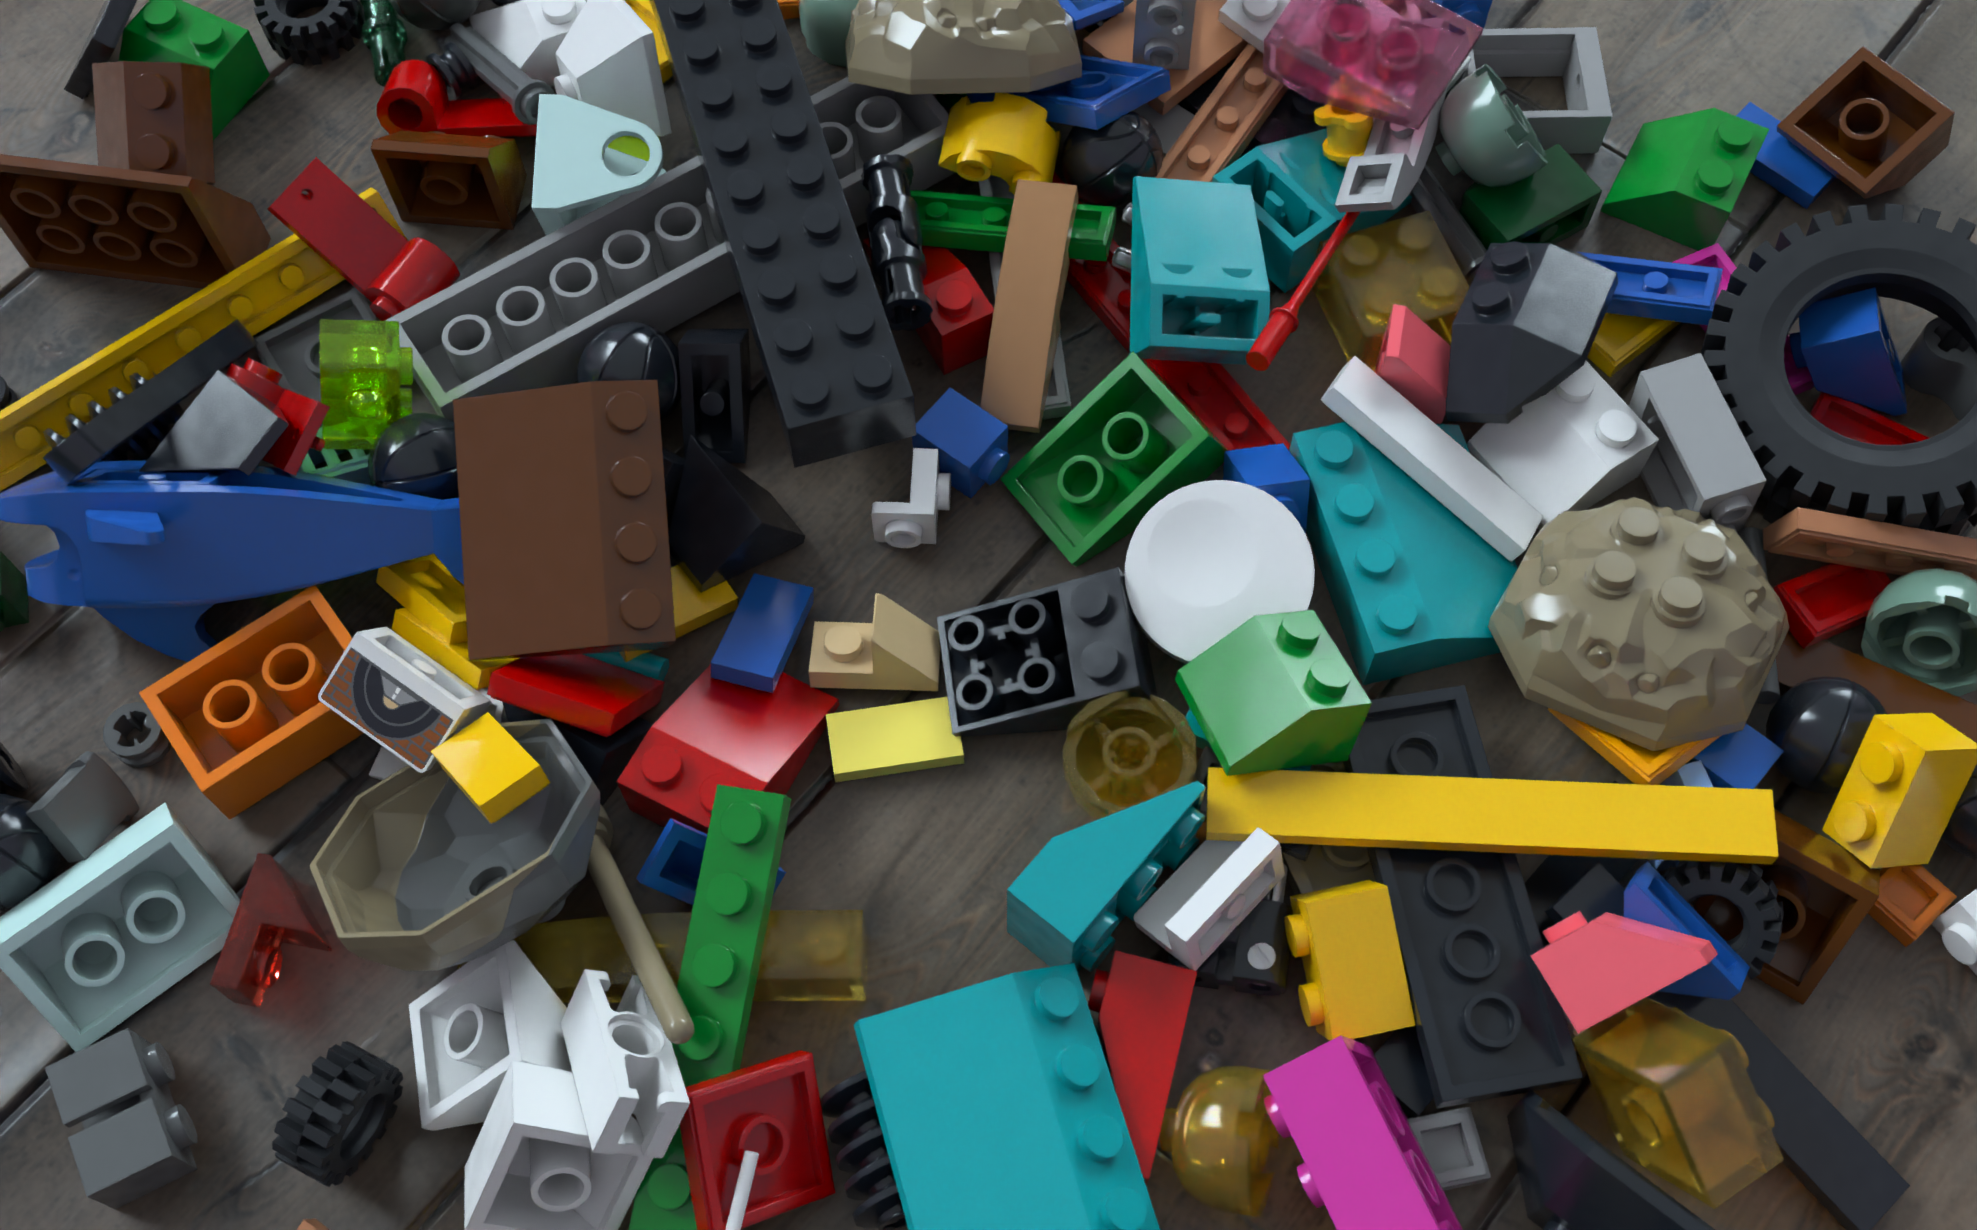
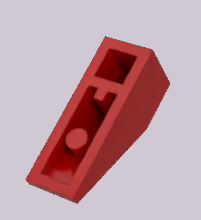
[863,238,994,375]
[1088,950,1197,1187]

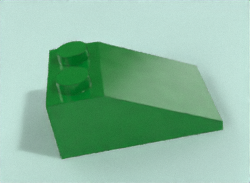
[1000,351,1229,567]

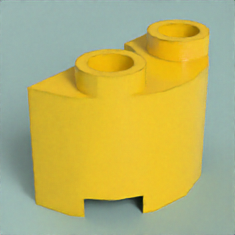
[938,93,1061,196]

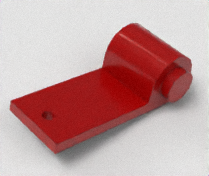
[377,59,537,137]
[267,157,460,323]
[226,358,330,476]

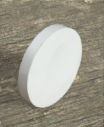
[1125,480,1315,664]

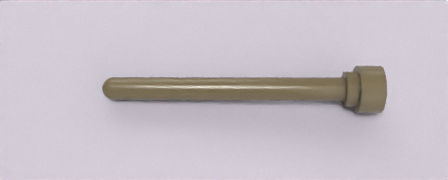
[587,804,694,1044]

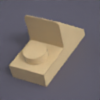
[809,593,941,691]

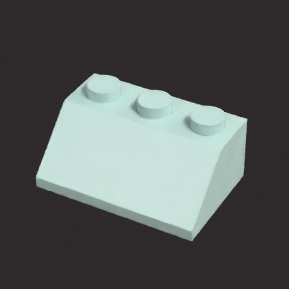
[0,802,257,1052]

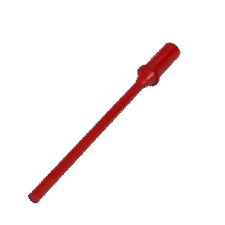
[1246,211,1361,371]

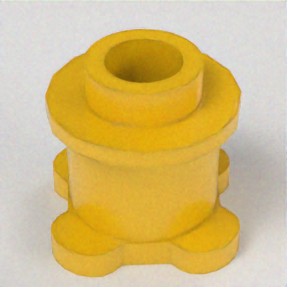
[1314,90,1384,167]

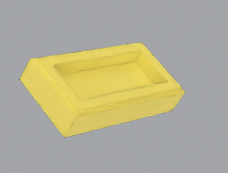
[826,697,964,782]

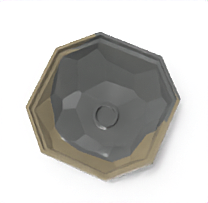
[309,719,600,971]

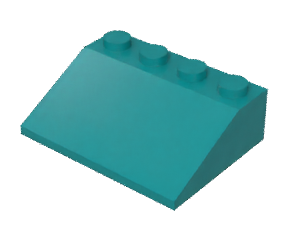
[1289,422,1518,685]
[854,963,1160,1230]

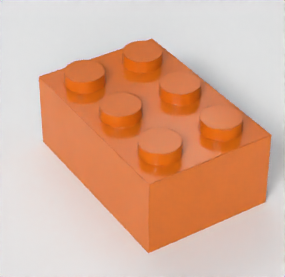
[139,585,364,820]

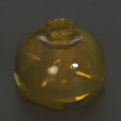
[1063,692,1197,821]
[1160,1066,1279,1217]

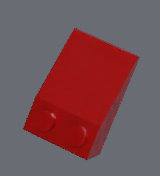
[616,664,840,834]

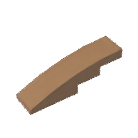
[980,179,1079,433]

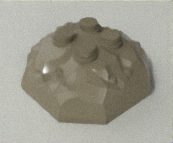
[845,0,1082,95]
[1488,497,1789,751]

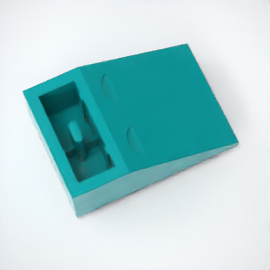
[1212,129,1412,293]
[1130,176,1270,365]
[1007,781,1206,973]

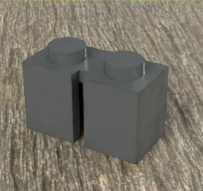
[45,1028,198,1210]

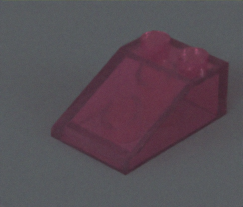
[1263,0,1483,130]

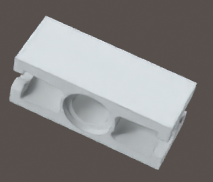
[560,969,690,1158]

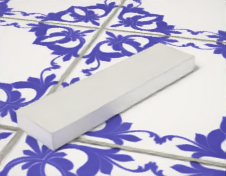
[1321,356,1543,562]

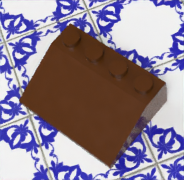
[0,154,271,289]
[453,380,676,661]

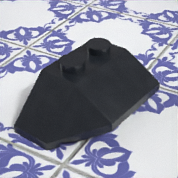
[1445,241,1618,424]
[1507,1090,1715,1230]

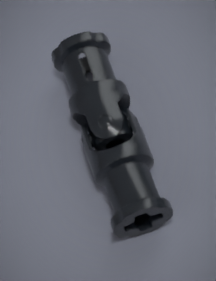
[861,154,933,331]

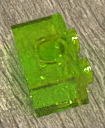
[320,319,413,449]

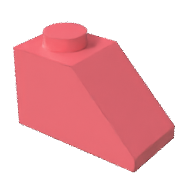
[1374,304,1451,424]
[1531,911,1718,1033]

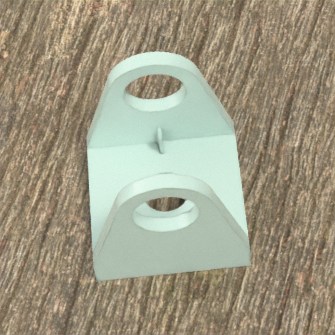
[531,94,667,235]

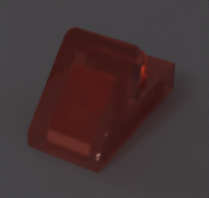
[210,853,332,1007]

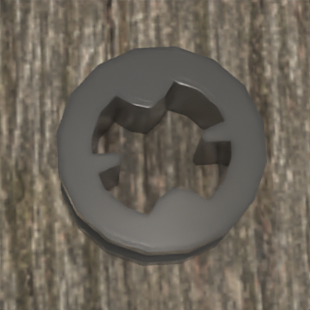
[103,702,172,768]

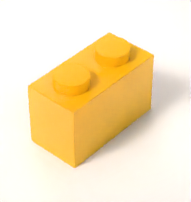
[1822,713,1977,868]
[1285,880,1416,1041]

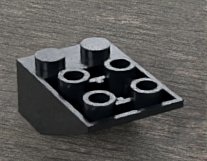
[937,567,1160,737]

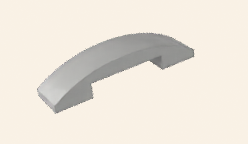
[1335,10,1453,213]

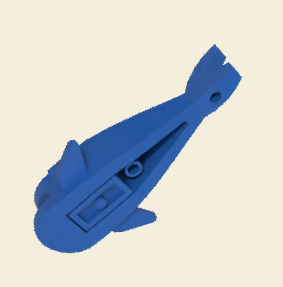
[0,461,464,662]

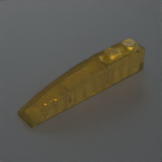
[457,910,868,1003]

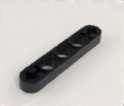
[43,319,259,484]

